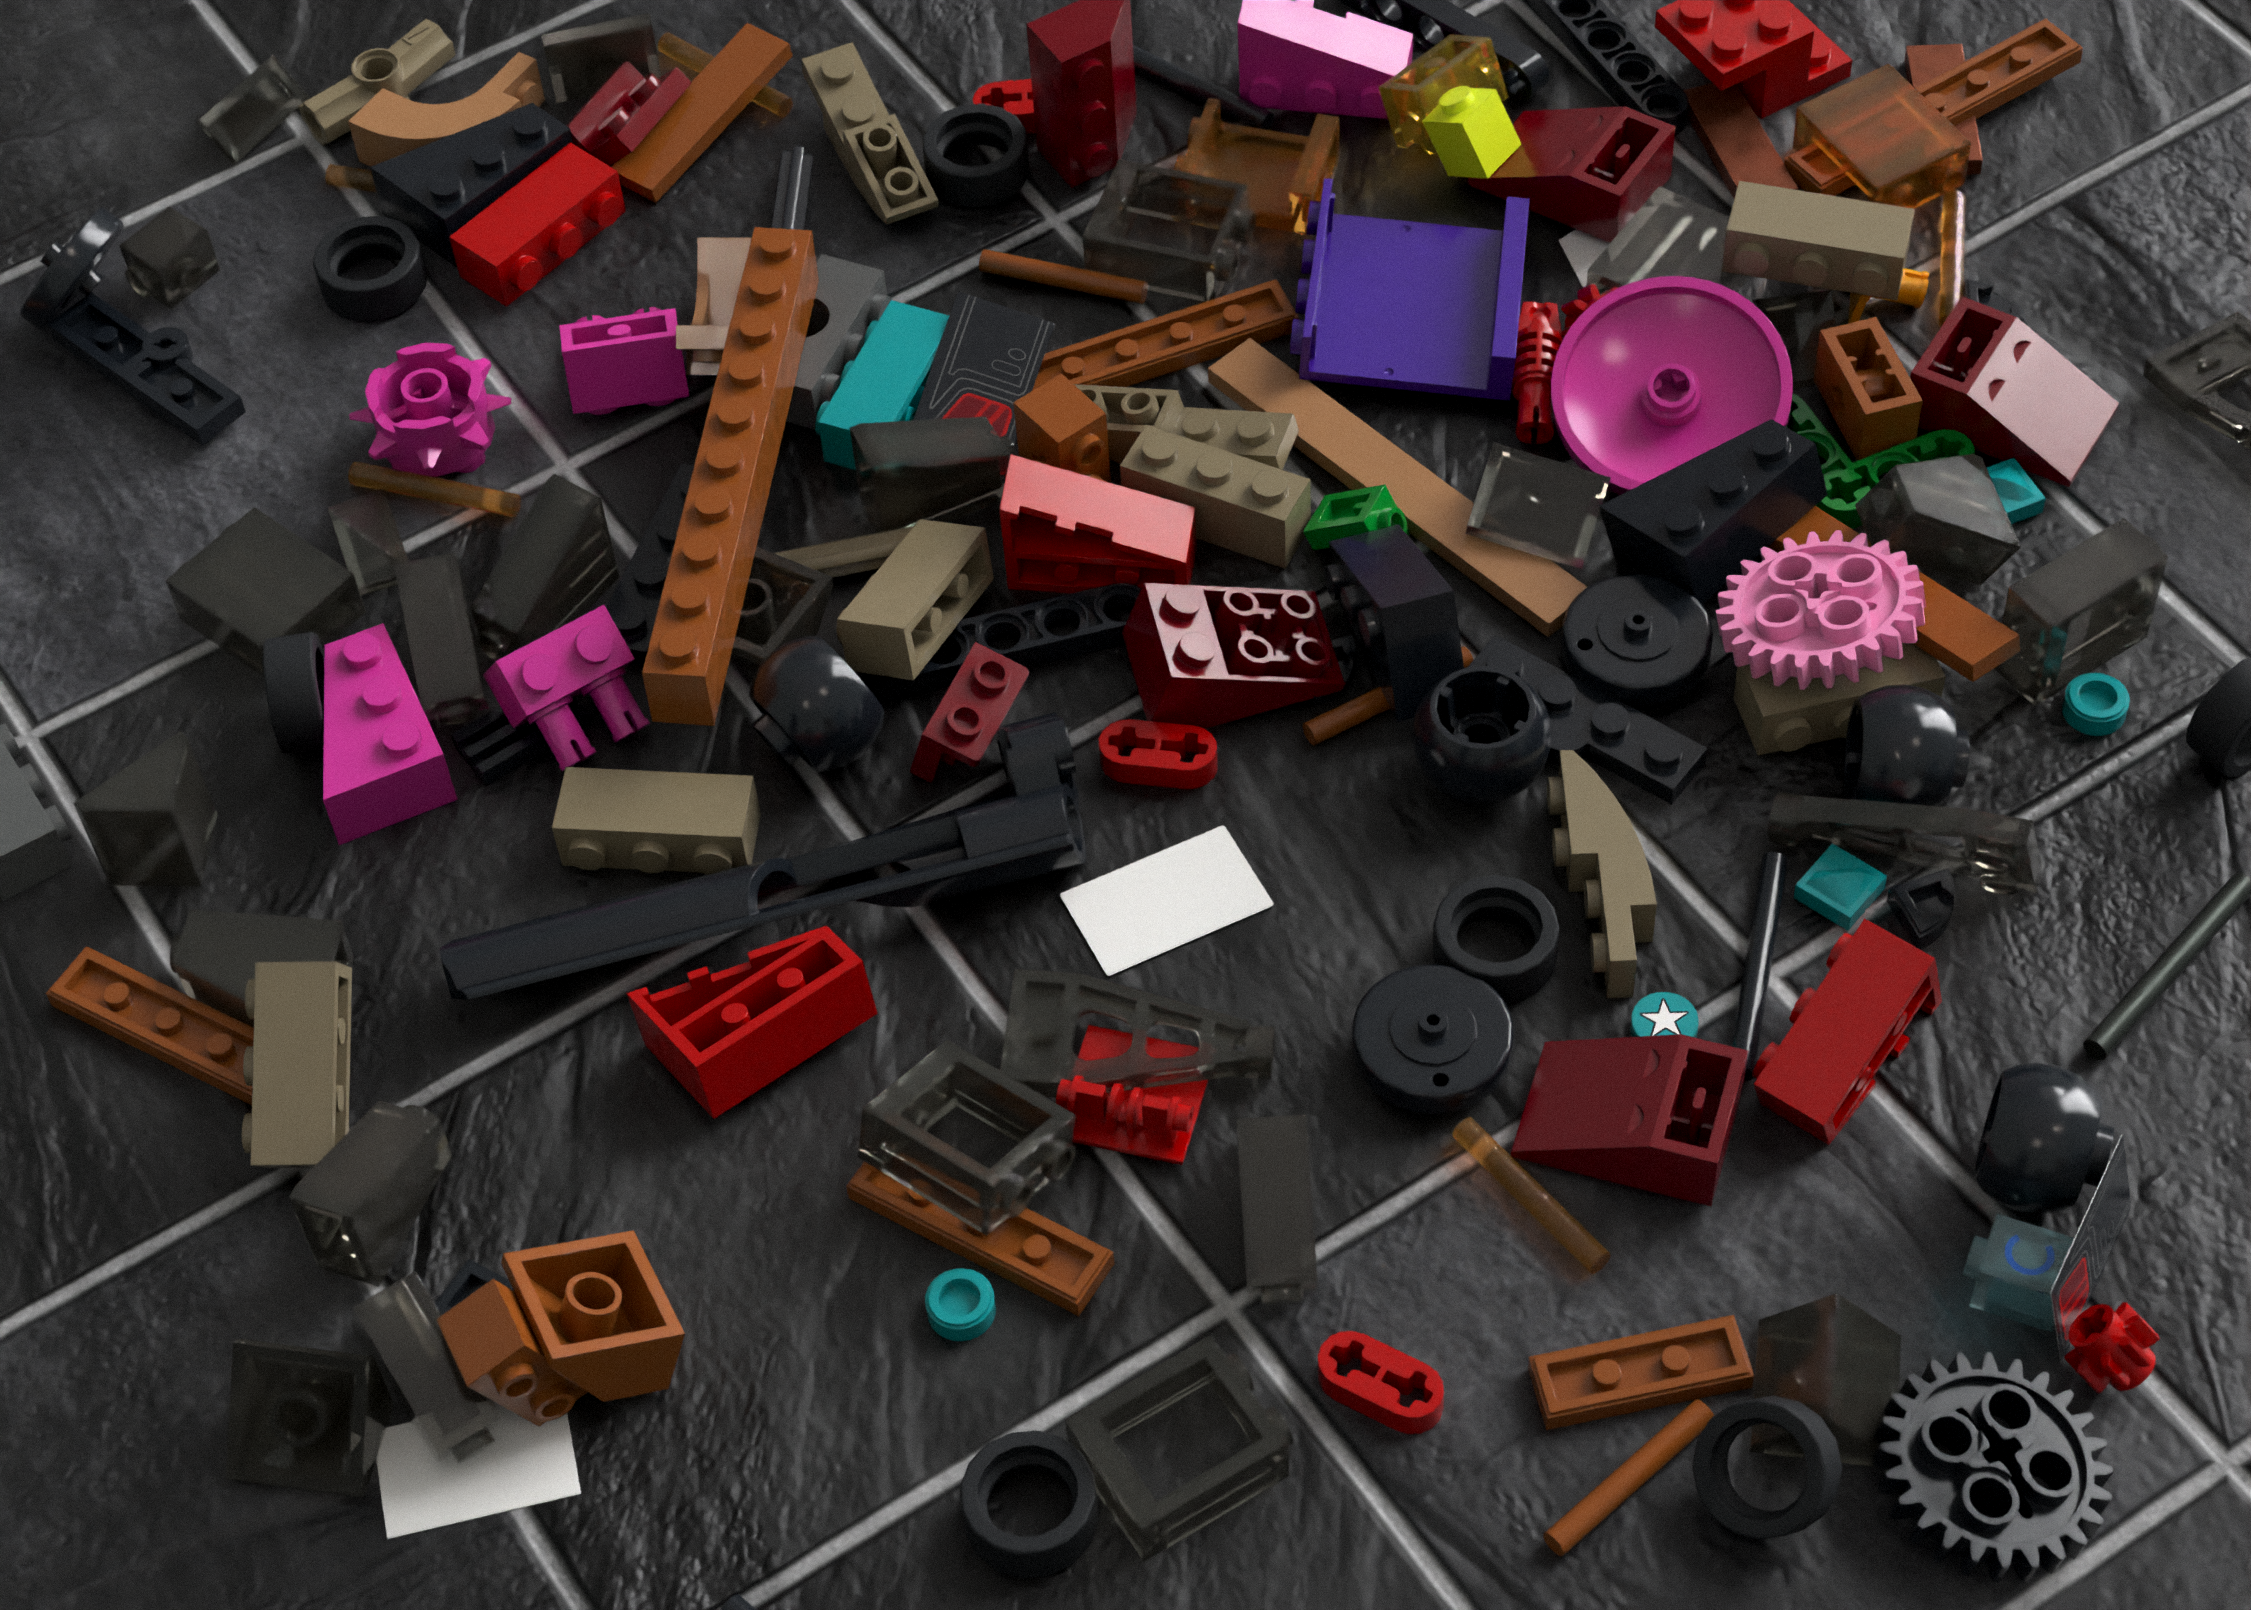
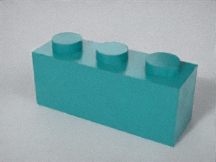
[815,300,949,479]

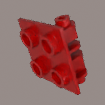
[1052,1025,1217,1165]

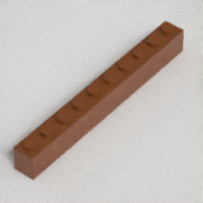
[642,227,819,726]

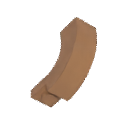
[348,52,545,167]
[676,237,752,375]

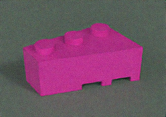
[1238,0,1413,120]
[323,623,458,845]

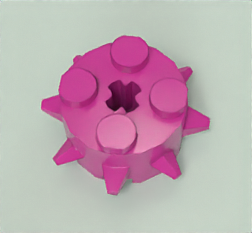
[349,343,511,479]

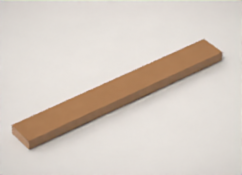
[1208,338,1587,637]

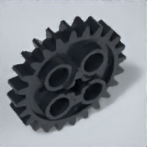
[1872,1352,2113,1583]

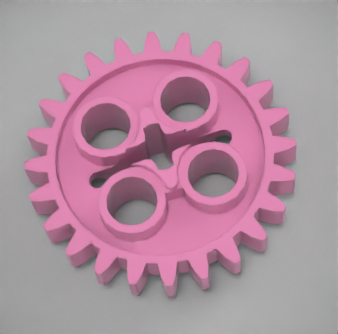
[1716,530,1926,690]

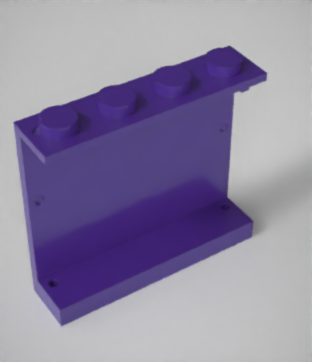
[1290,178,1530,401]

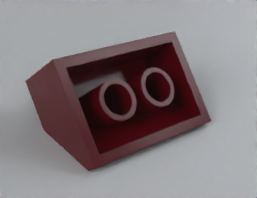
[1026,0,1137,188]

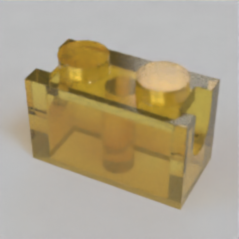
[1378,34,1509,154]

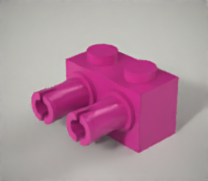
[559,307,689,415]
[483,605,650,772]

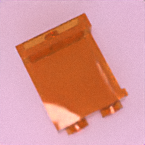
[1792,63,1971,209]
[1172,98,1340,235]

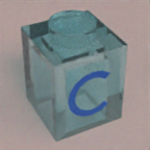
[1963,1214,2074,1332]

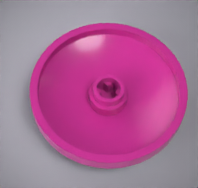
[1551,276,1793,495]

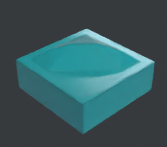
[1959,458,2046,532]
[1793,843,1887,931]

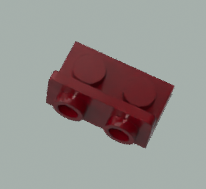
[566,62,691,166]
[909,642,1029,783]

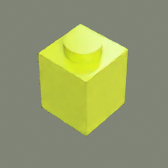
[1422,86,1522,179]

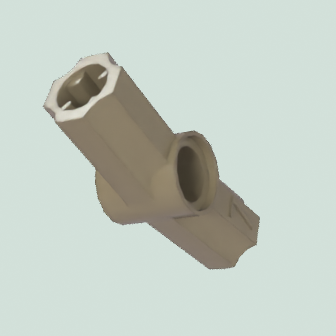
[299,19,455,146]

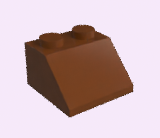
[501,1230,685,1402]

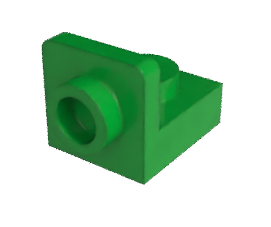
[1303,485,1409,550]

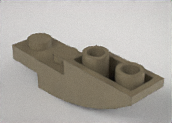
[801,42,938,225]
[1074,384,1299,470]
[1547,750,1657,998]

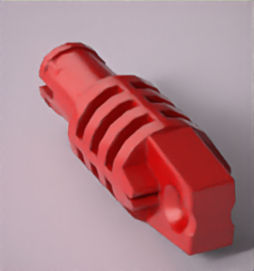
[1511,302,1563,444]

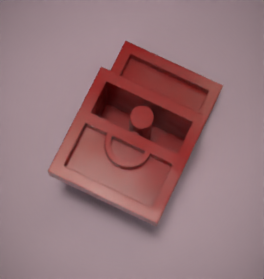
[1655,0,1853,119]

